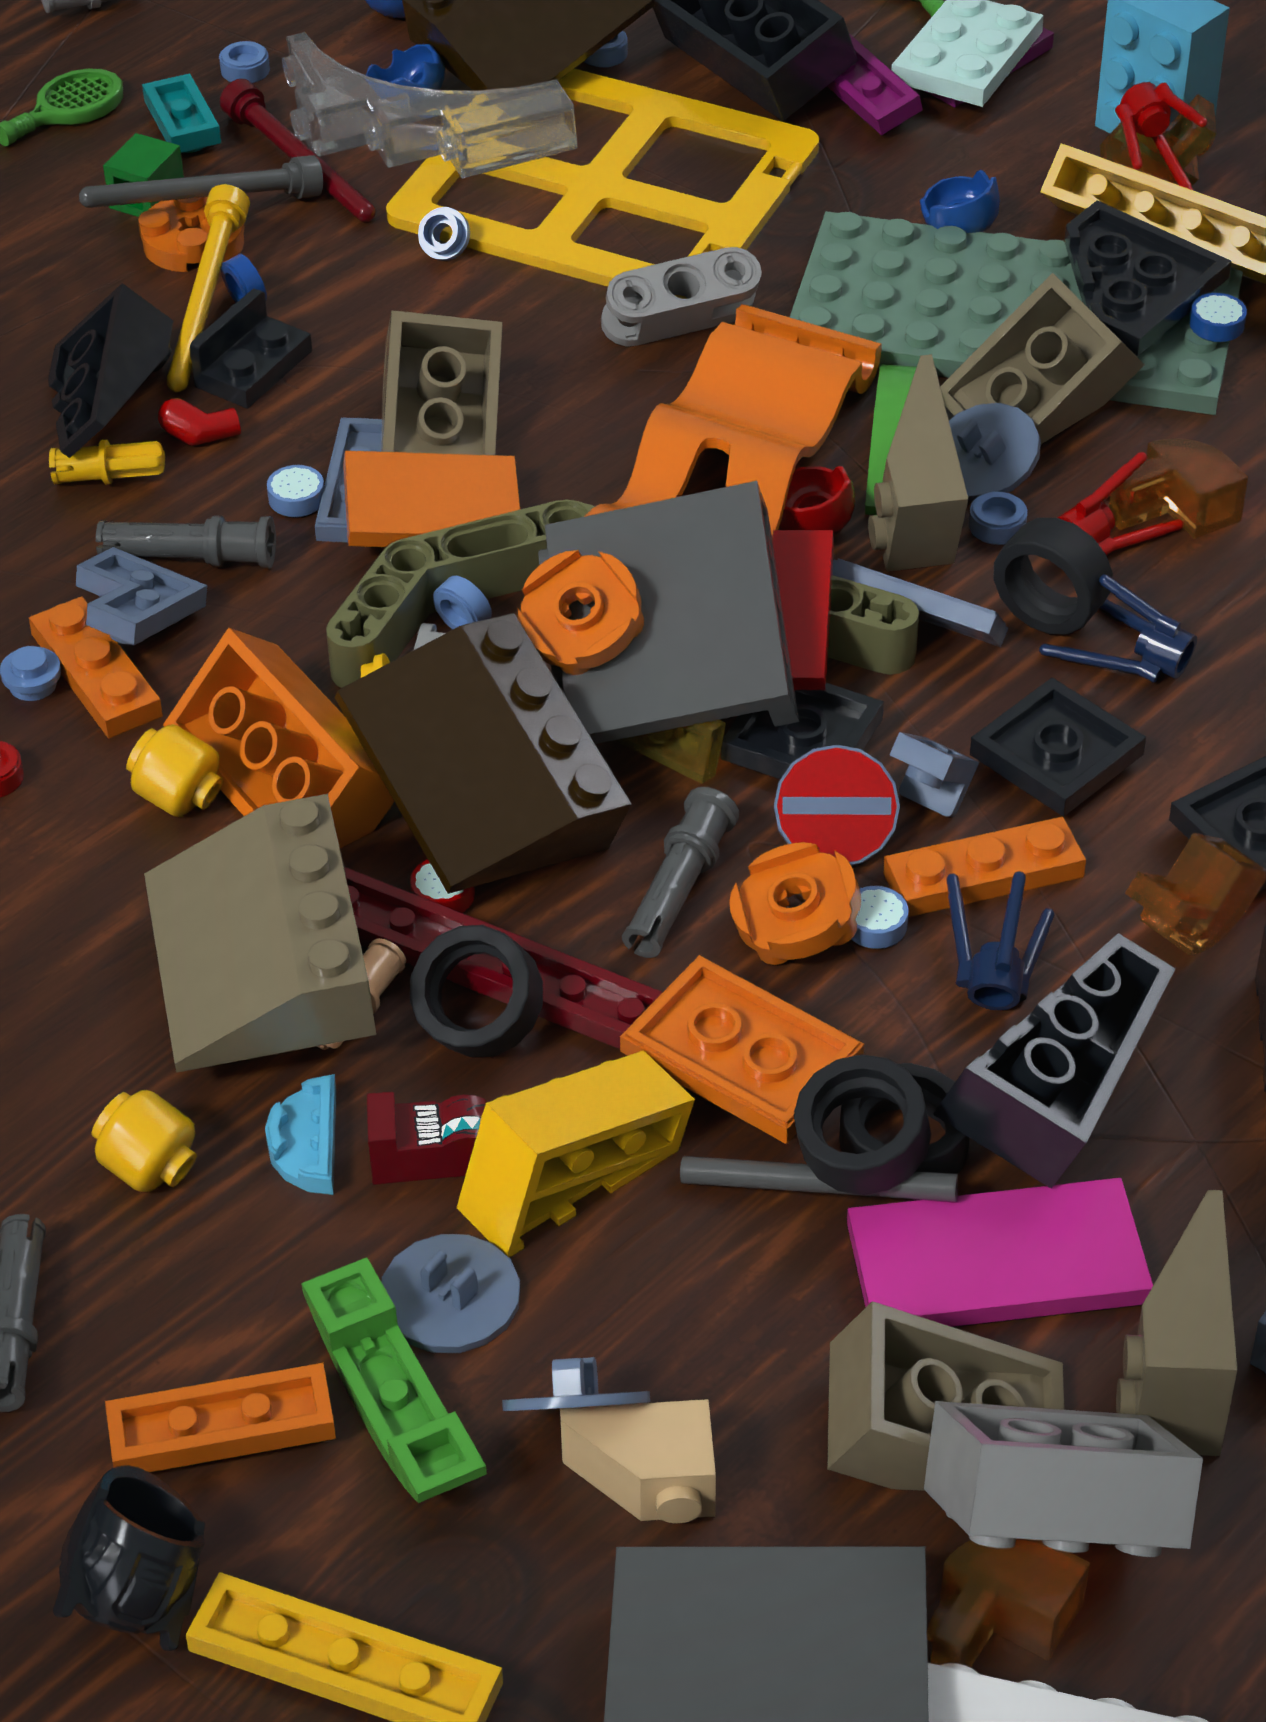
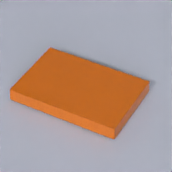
[343,451,520,547]
[620,955,865,1144]

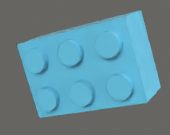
[1095,0,1230,163]

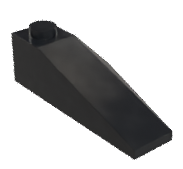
[48,283,174,458]

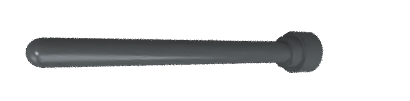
[79,155,323,208]

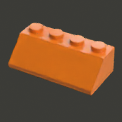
[163,627,394,848]

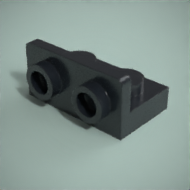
[190,288,312,409]

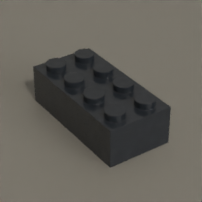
[652,0,858,121]

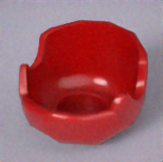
[779,466,855,535]

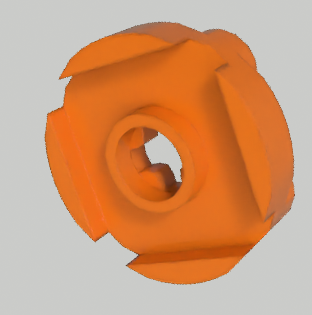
[138,197,245,272]
[518,550,644,675]
[730,842,861,965]

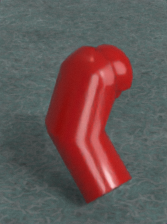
[158,398,241,446]

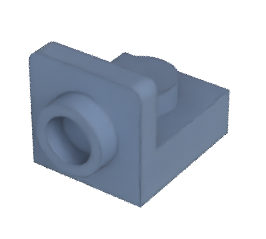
[890,732,979,817]

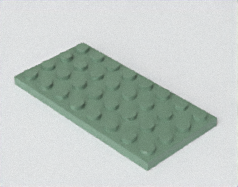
[790,211,1243,415]

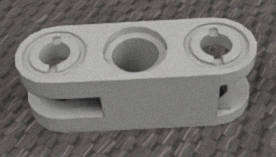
[600,247,762,346]

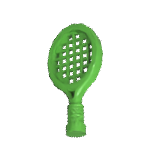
[0,68,124,147]

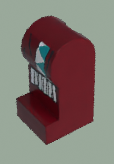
[367,1092,488,1185]

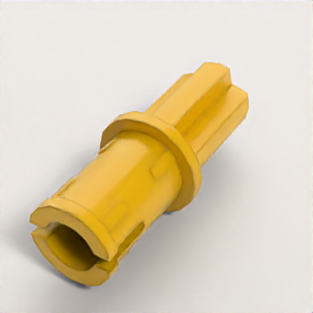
[49,439,165,485]

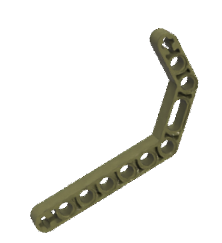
[326,499,919,688]

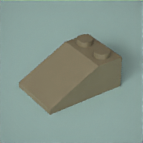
[940,273,1145,444]
[381,310,502,455]
[868,354,968,572]
[1116,1190,1237,1456]
[827,1301,1064,1491]

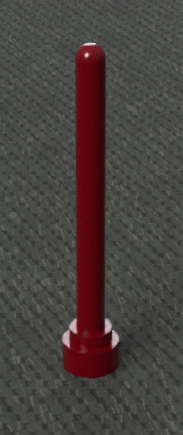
[220,79,376,223]

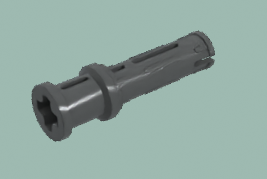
[96,515,276,568]
[622,787,739,958]

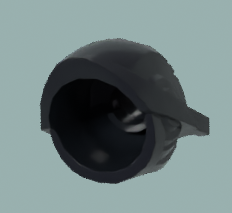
[53,1465,205,1651]

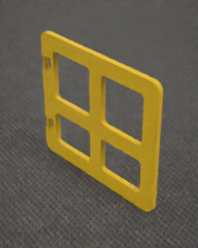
[386,69,819,299]

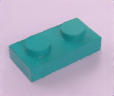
[142,73,221,153]

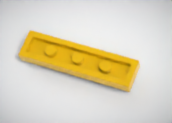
[186,1572,503,1722]

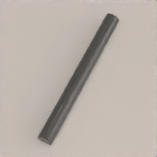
[680,1156,959,1202]

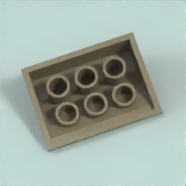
[144,794,376,1073]

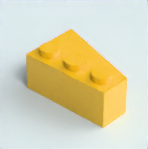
[457,1050,695,1258]

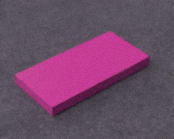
[847,1178,1153,1327]

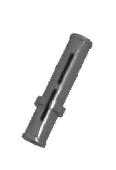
[0,1214,46,1412]

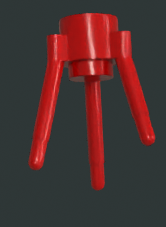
[1115,82,1207,191]
[1057,452,1184,556]

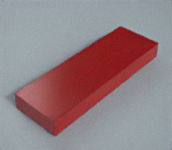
[773,530,834,690]

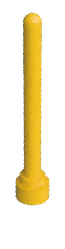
[166,184,250,392]

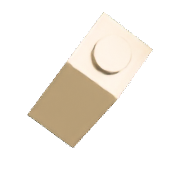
[560,1399,716,1523]

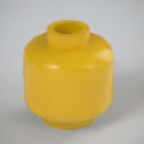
[126,724,223,817]
[91,1090,197,1192]

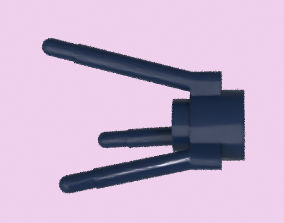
[1039,574,1197,683]
[946,871,1055,1010]

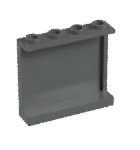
[538,481,799,744]
[604,1546,929,1722]

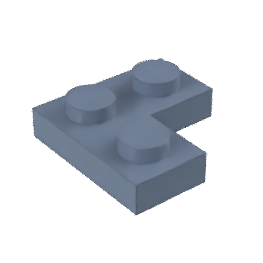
[76,547,207,645]

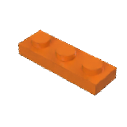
[28,596,163,739]
[883,816,1086,917]
[105,1363,336,1472]

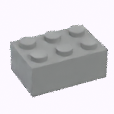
[924,1401,1203,1557]

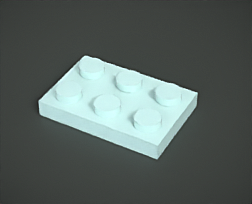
[891,0,1044,107]

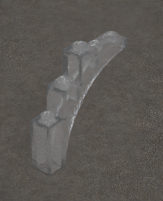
[282,32,578,178]

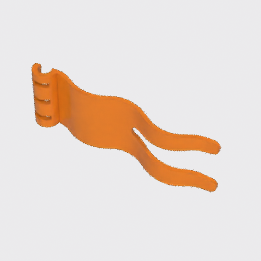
[584,304,882,542]

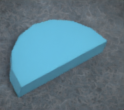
[265,1074,336,1195]

